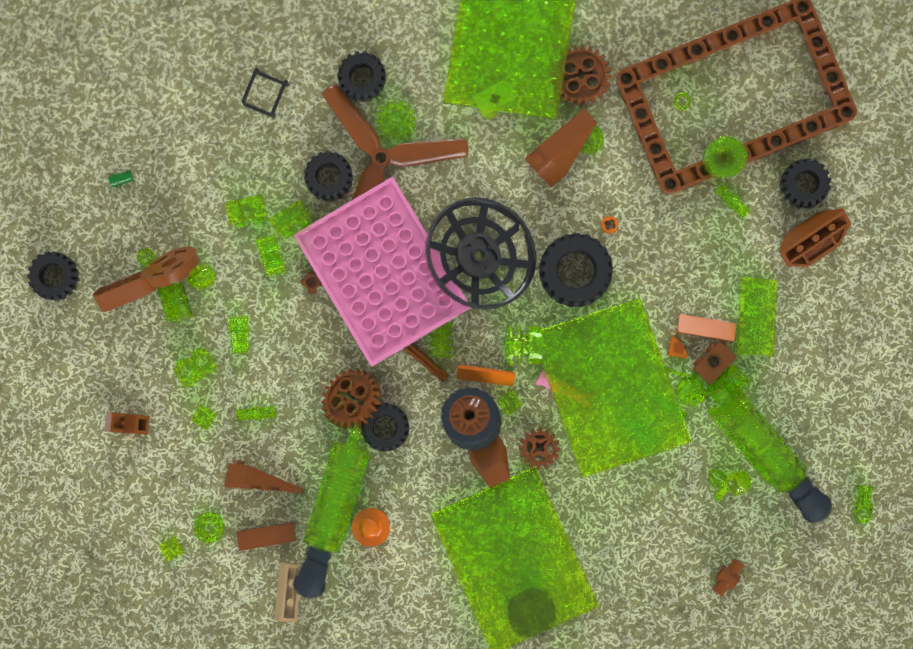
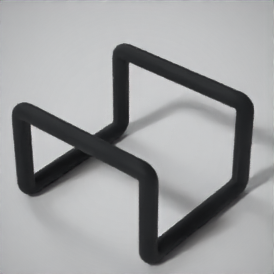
[242,68,289,118]

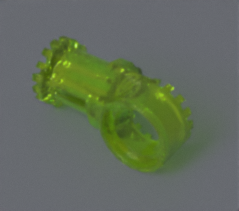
[853,485,874,524]

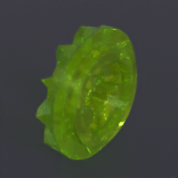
[580,126,604,154]
[194,512,225,543]

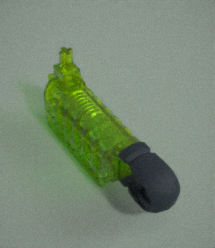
[707,386,832,523]
[293,427,371,599]

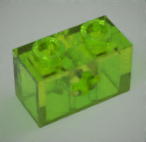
[225,194,268,228]
[157,281,193,323]

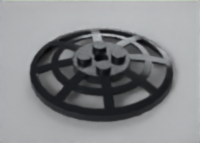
[425,197,536,310]

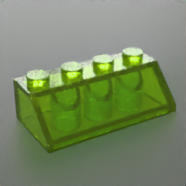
[736,277,778,357]

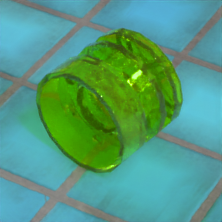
[702,136,747,179]
[505,325,541,366]

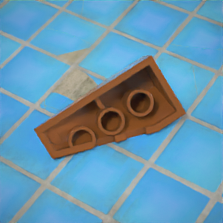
[525,108,597,187]
[224,460,305,493]

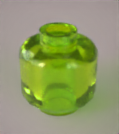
[187,263,217,291]

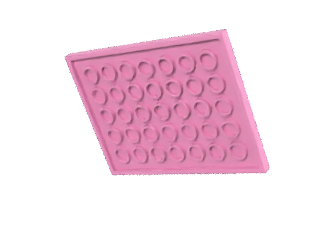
[294,176,471,367]

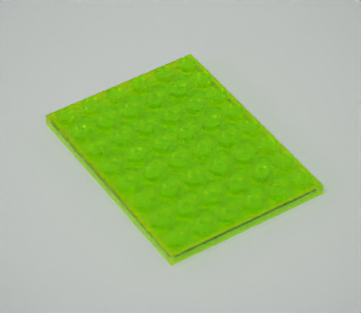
[443,0,576,120]
[531,298,692,479]
[430,467,600,649]

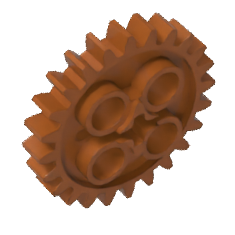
[550,45,612,107]
[321,368,382,430]

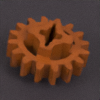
[518,427,561,470]

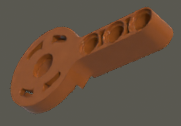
[93,246,200,312]

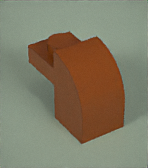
[104,412,150,435]

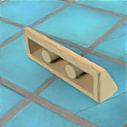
[274,562,302,622]

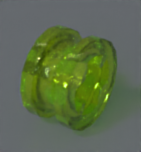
[673,92,691,111]
[137,248,155,266]

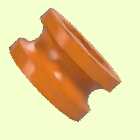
[601,216,618,234]

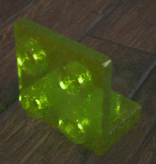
[268,199,313,239]

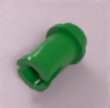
[108,170,134,188]

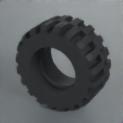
[539,233,613,307]

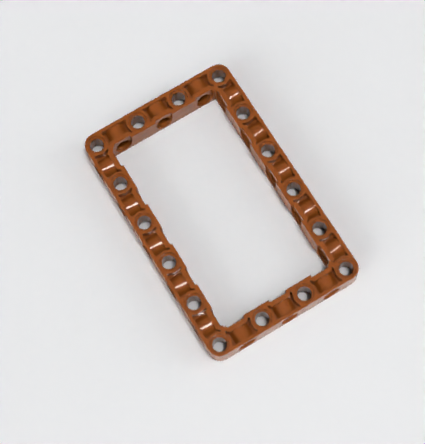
[616,0,857,195]

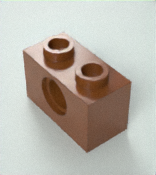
[692,341,737,385]

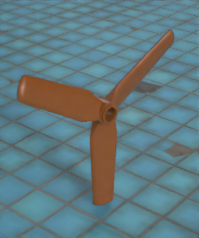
[322,84,468,201]

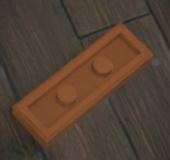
[236,522,297,551]

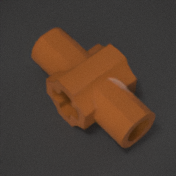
[712,558,745,596]

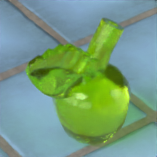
[708,469,752,502]

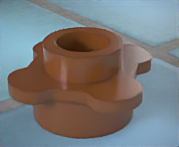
[301,271,323,294]

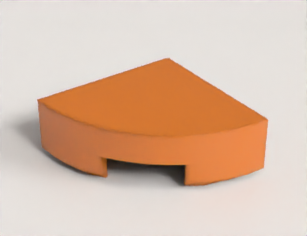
[668,336,687,359]

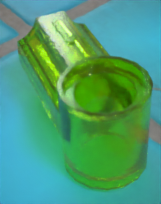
[229,316,250,354]

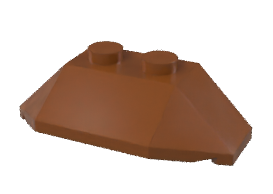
[779,208,851,267]

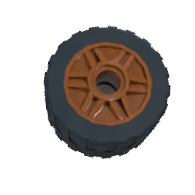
[441,387,502,451]

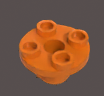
[352,508,390,547]

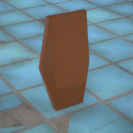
[468,435,511,488]

